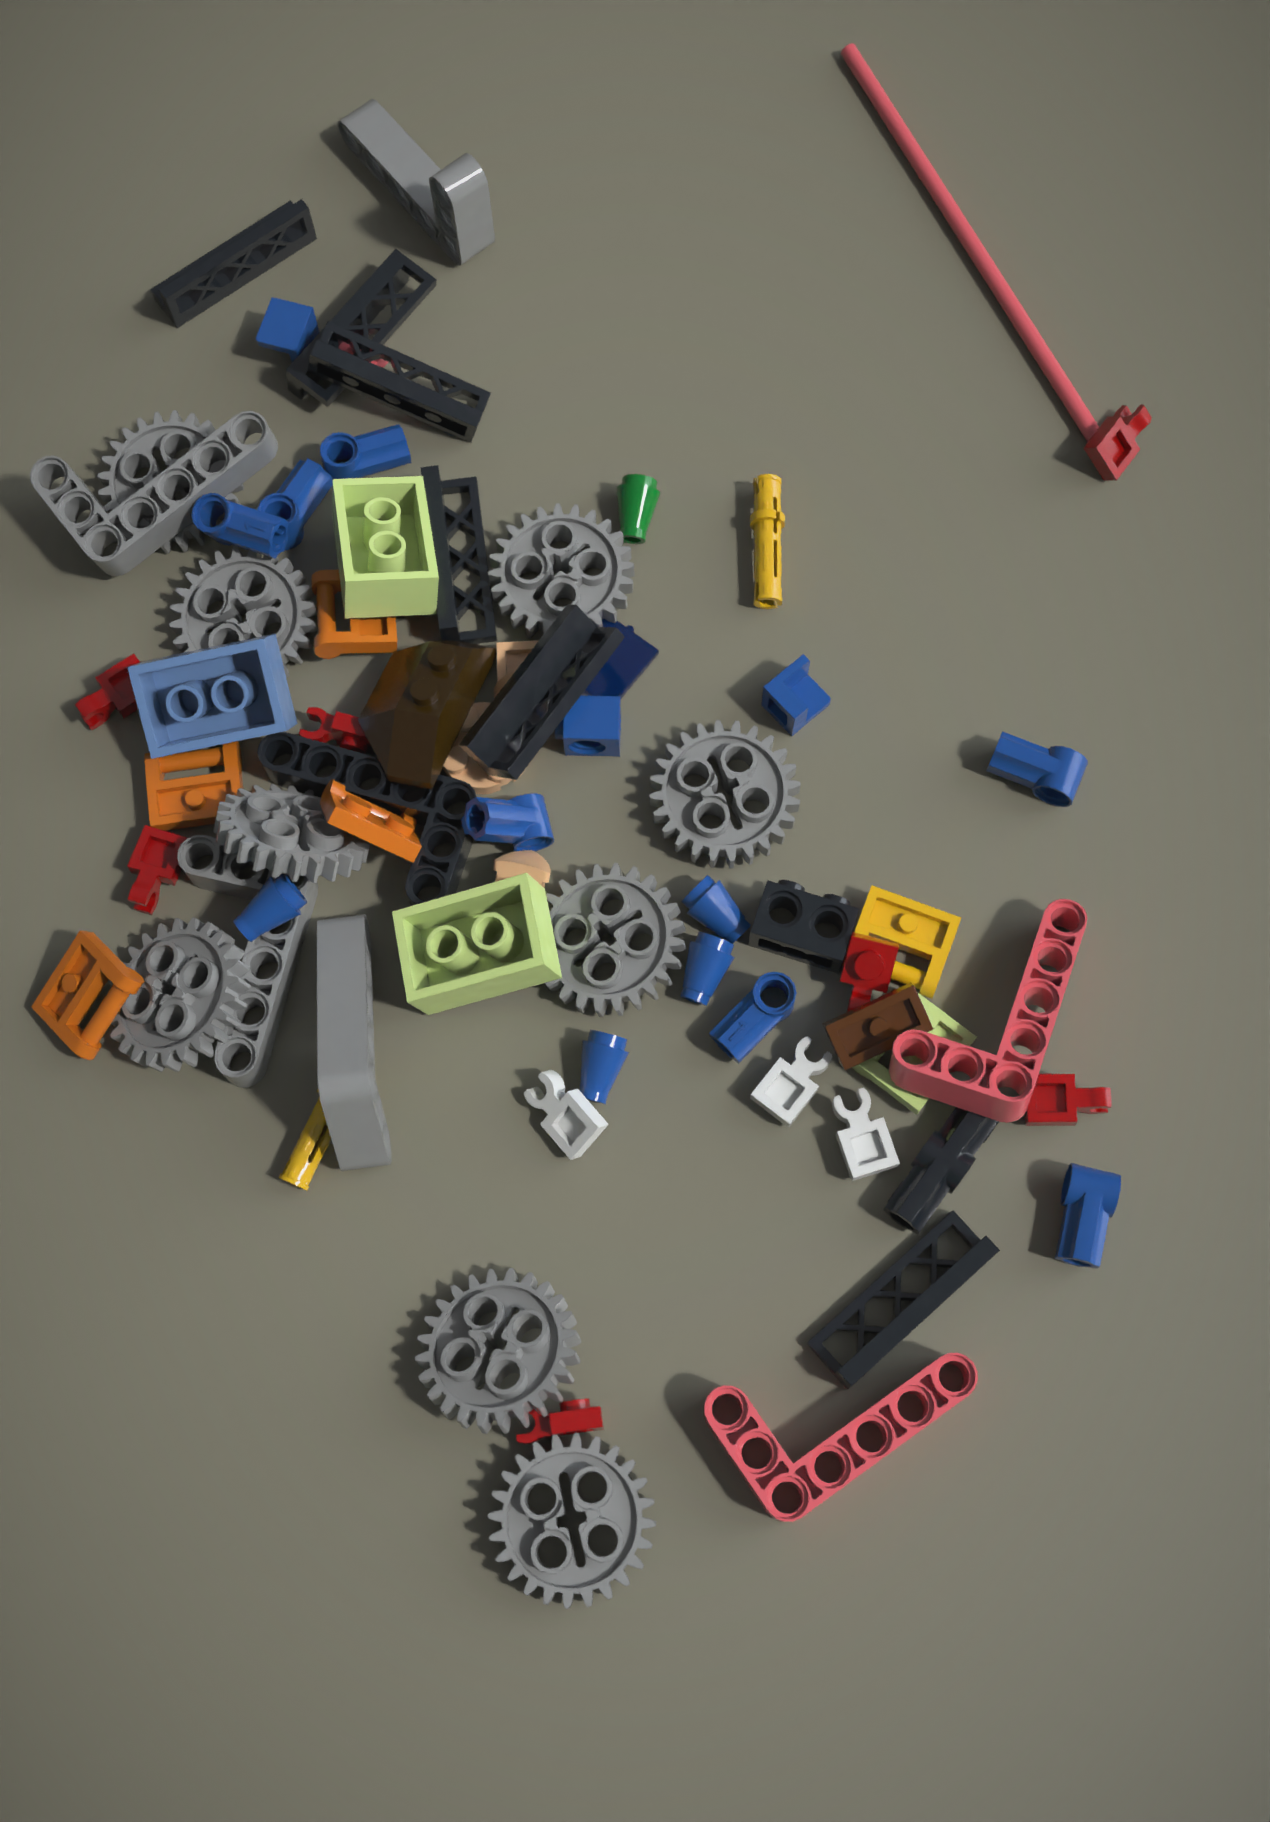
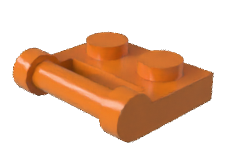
[311,570,397,659]
[144,741,243,831]
[320,779,422,863]
[31,930,144,1060]

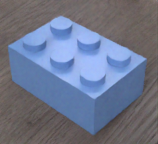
[127,634,298,759]

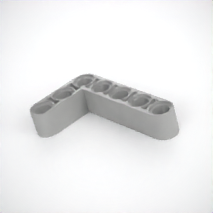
[337,99,495,266]
[30,411,278,576]
[177,835,318,1088]
[317,914,391,1171]

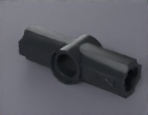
[883,1107,999,1235]

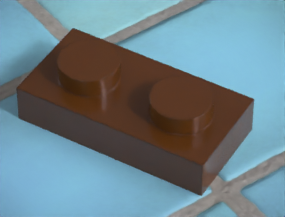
[822,983,933,1070]

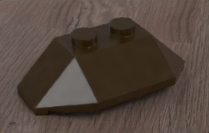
[358,641,497,789]

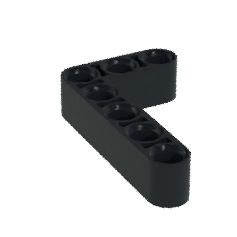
[257,732,477,906]

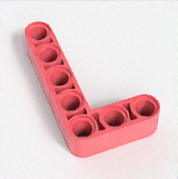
[889,899,1087,1123]
[703,1353,978,1522]

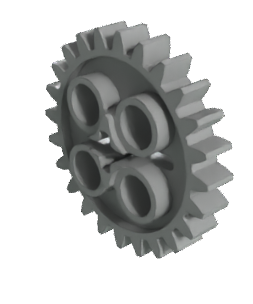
[97,410,244,553]
[488,503,634,638]
[169,546,318,677]
[649,720,801,869]
[213,784,370,883]
[545,863,686,1017]
[109,917,251,1072]
[415,1268,581,1434]
[488,1433,656,1609]

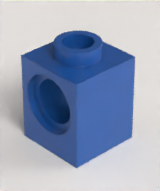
[555,695,621,757]

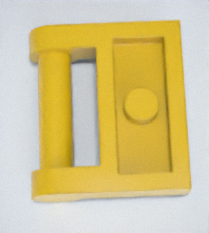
[842,885,961,999]

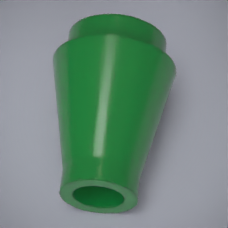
[616,474,660,544]

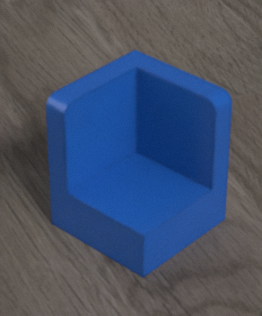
[256,297,320,362]
[761,654,831,736]

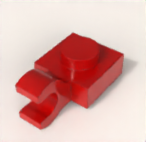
[1084,404,1152,481]
[75,653,140,730]
[299,707,375,755]
[127,825,188,915]
[840,932,899,1012]
[1025,1074,1112,1126]
[516,1398,604,1444]

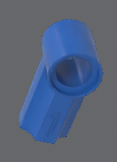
[320,424,411,479]
[258,458,333,551]
[192,493,289,559]
[986,731,1088,807]
[461,793,555,851]
[709,971,797,1064]
[1055,1163,1121,1269]

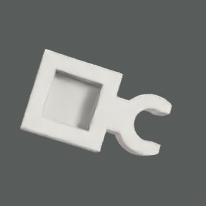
[750,1036,832,1128]
[524,1070,609,1160]
[832,1087,900,1181]

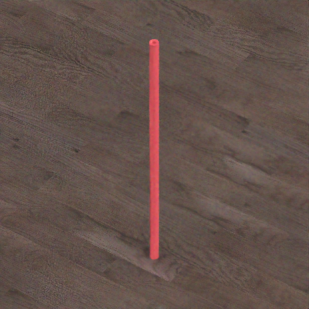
[841,44,1099,442]

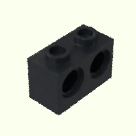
[748,880,859,974]

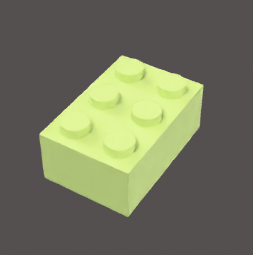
[332,476,439,619]
[392,873,562,1015]

